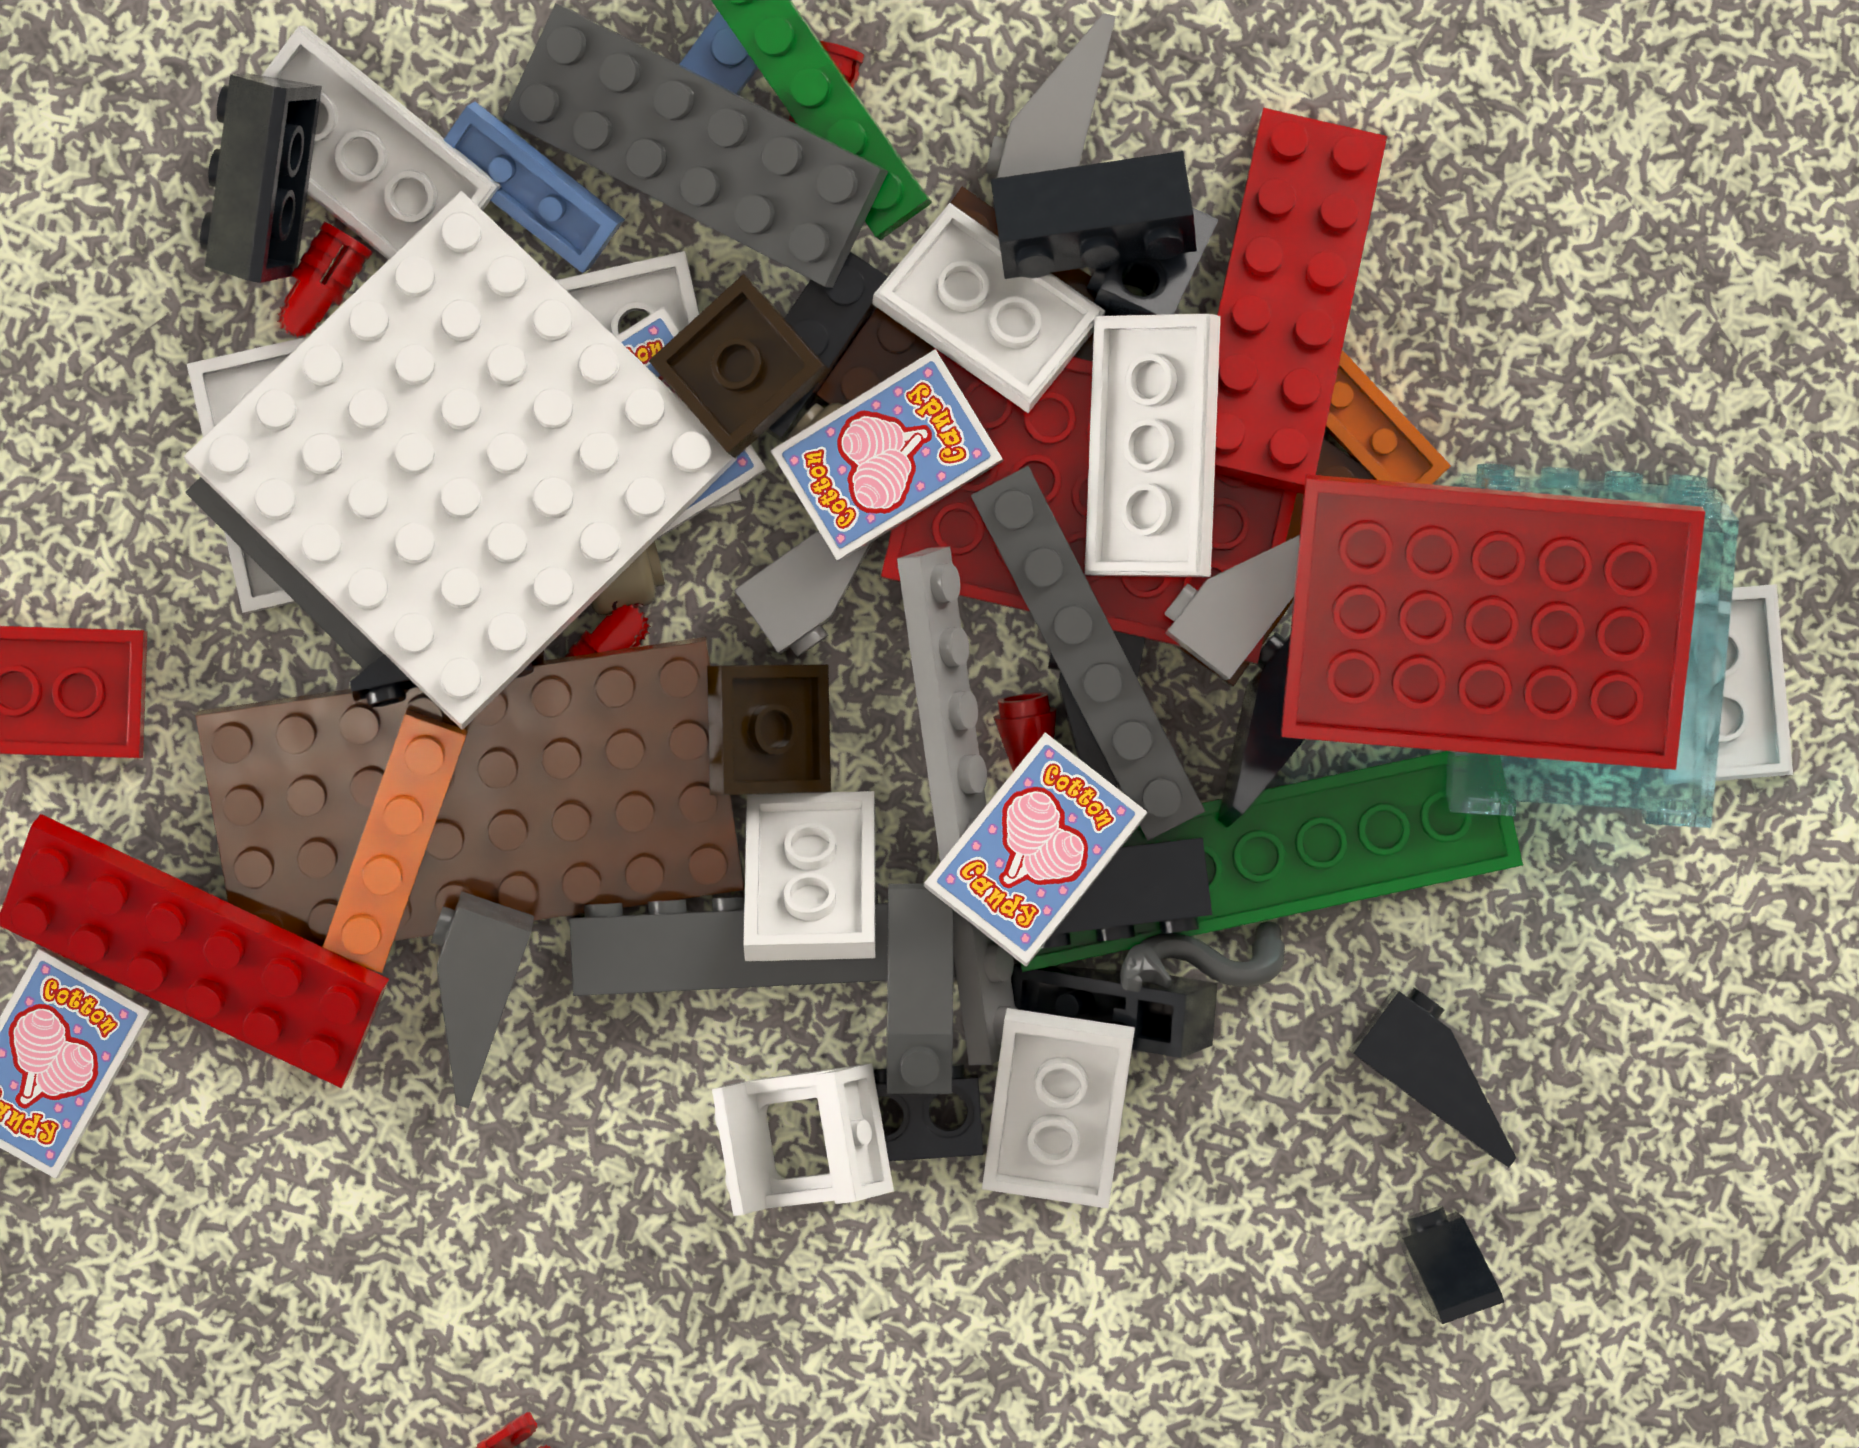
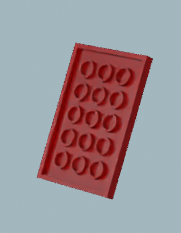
[881,348,1297,664]
[1281,474,1705,770]

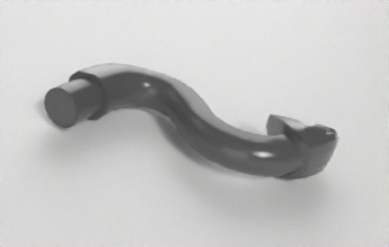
[1120,921,1285,992]

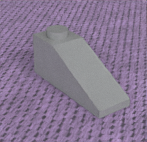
[986,13,1116,178]
[734,530,873,657]
[1164,535,1300,680]

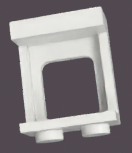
[712,1063,894,1216]

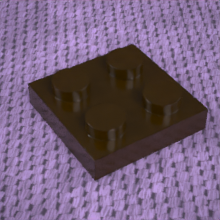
[649,274,831,458]
[707,664,831,795]

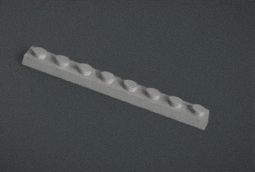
[897,546,1018,1065]

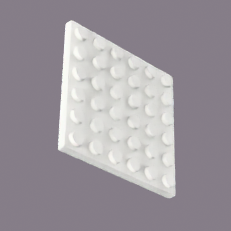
[184,191,737,730]

